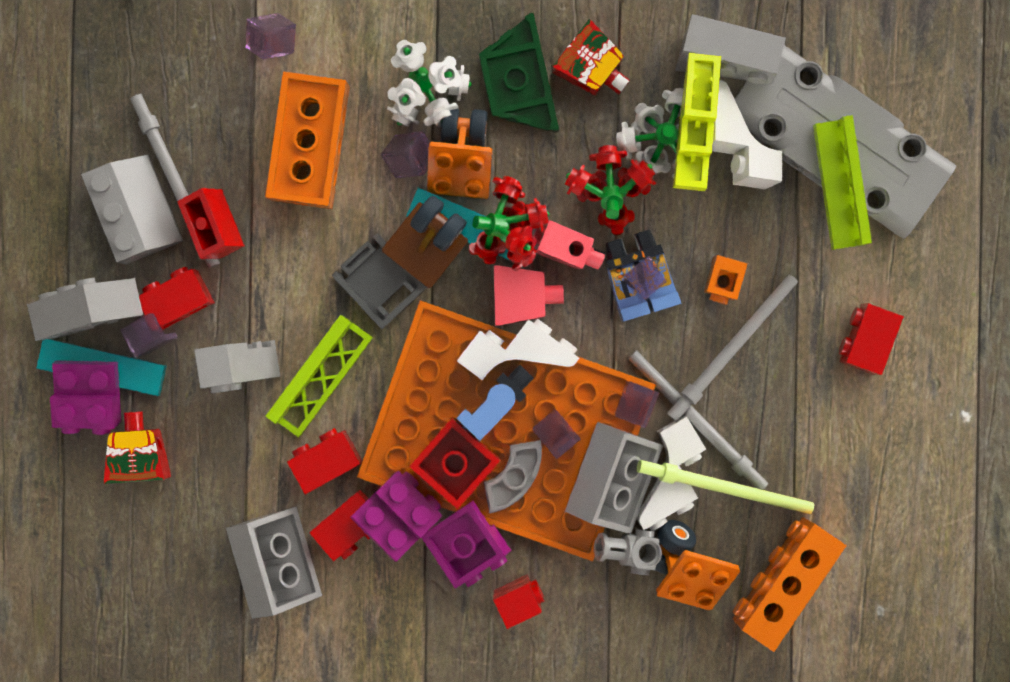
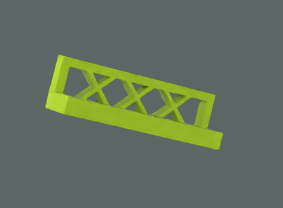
[813,115,872,250]
[265,315,373,438]

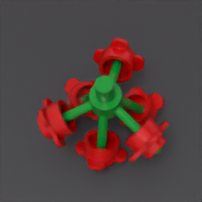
[564,145,656,235]
[469,176,550,271]

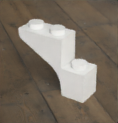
[712,80,782,189]
[457,319,579,380]
[637,416,706,531]

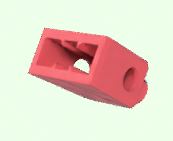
[533,220,605,270]
[494,265,564,326]

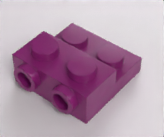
[50,360,121,435]
[350,471,443,562]
[421,501,512,589]

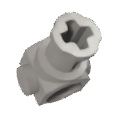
[594,529,662,575]

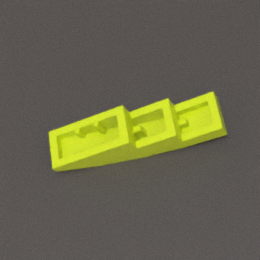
[673,53,721,191]

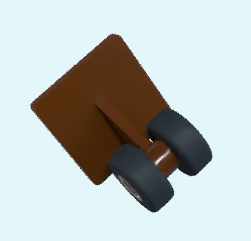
[382,196,468,288]

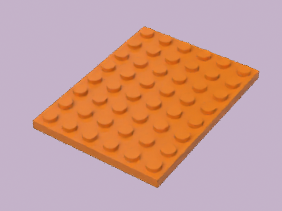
[357,300,656,561]

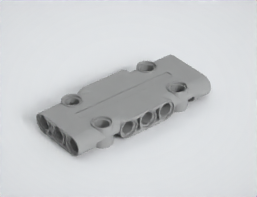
[734,45,956,239]

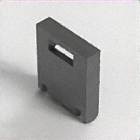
[332,233,428,329]

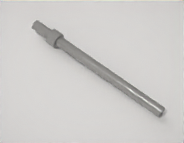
[130,94,220,268]
[667,274,798,422]
[628,350,769,490]

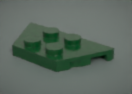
[479,12,559,133]

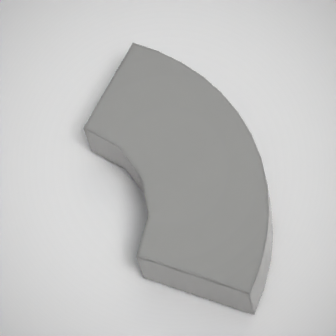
[484,440,542,514]

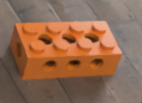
[265,71,350,210]
[733,517,847,652]

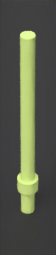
[637,460,814,514]

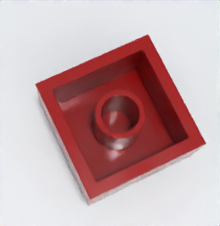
[409,417,500,509]

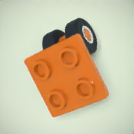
[427,109,492,199]
[656,520,740,610]

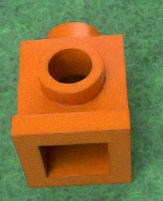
[704,255,748,305]

